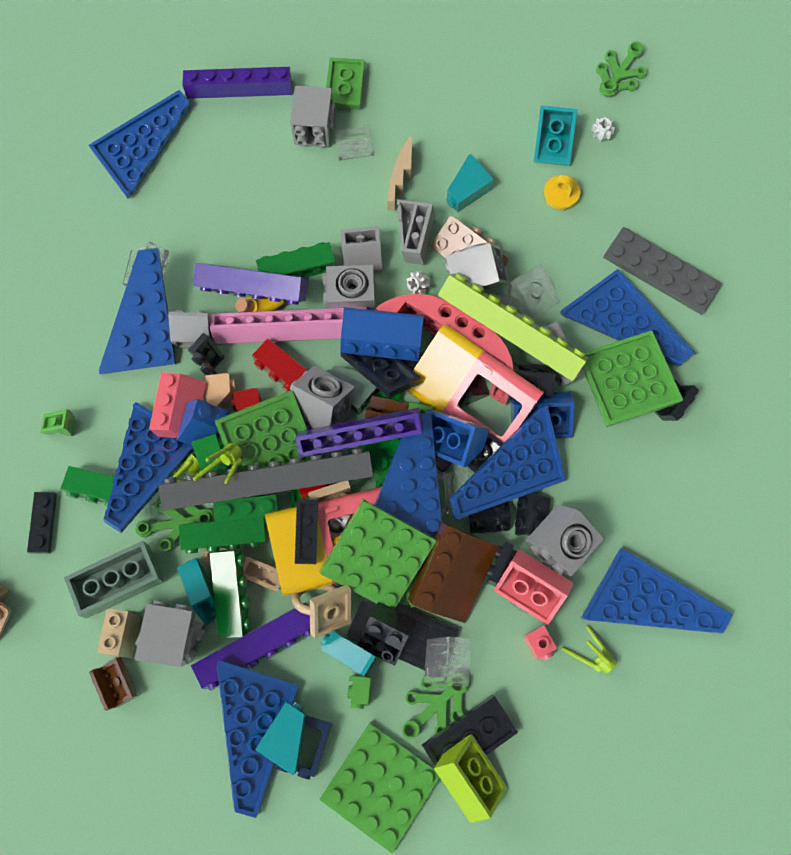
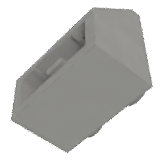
[341,226,383,272]
[168,310,213,349]

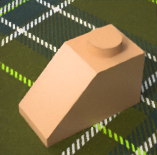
[205,373,236,409]

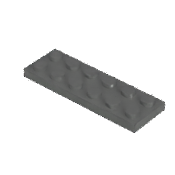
[603,227,722,315]

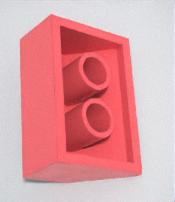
[149,372,207,438]
[493,549,574,625]

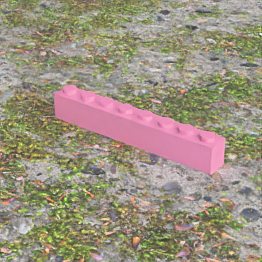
[210,307,367,344]

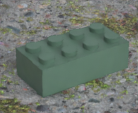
[64,541,164,618]

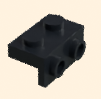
[188,333,225,375]
[655,379,699,421]
[515,493,550,536]
[468,501,511,533]
[486,542,517,587]

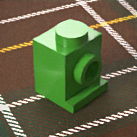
[347,676,371,709]

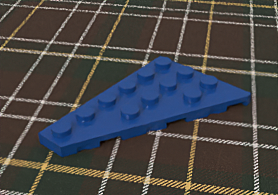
[88,90,190,199]
[99,248,176,374]
[560,269,695,367]
[104,402,194,533]
[450,405,566,519]
[374,413,442,537]
[581,548,733,634]
[217,660,299,818]

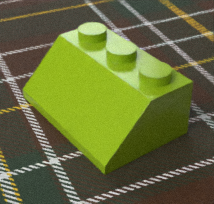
[434,734,507,823]

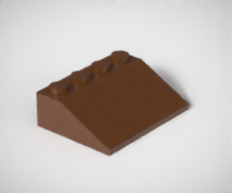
[408,522,499,623]

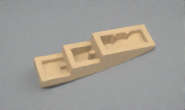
[387,137,412,211]
[200,546,280,592]

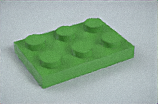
[326,57,365,109]

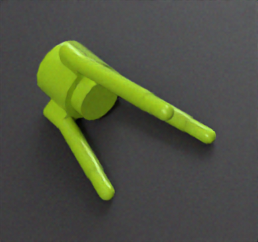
[193,443,243,484]
[171,453,201,478]
[561,626,617,674]

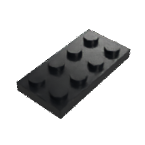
[340,353,421,398]
[421,694,518,766]

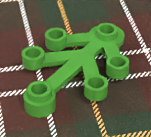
[596,41,647,97]
[135,499,215,552]
[402,673,469,739]

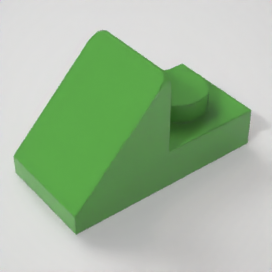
[40,409,76,436]

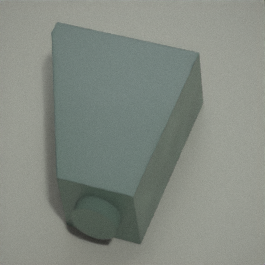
[326,366,380,414]

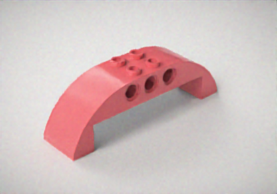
[376,294,514,406]

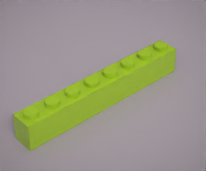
[438,272,588,381]

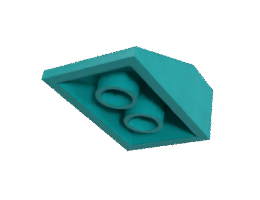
[534,106,577,166]

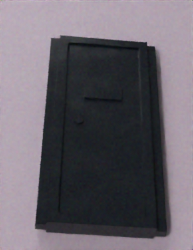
[347,597,459,677]

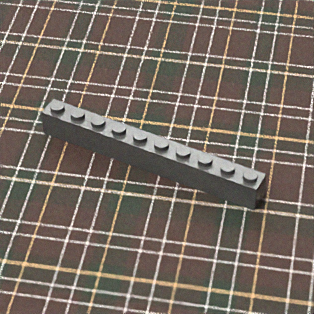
[158,447,373,510]

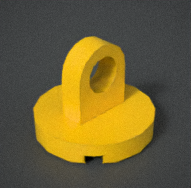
[543,175,581,210]

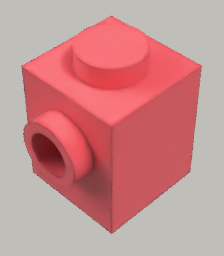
[523,626,557,661]

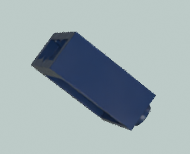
[272,715,332,780]

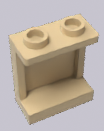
[97,609,142,659]

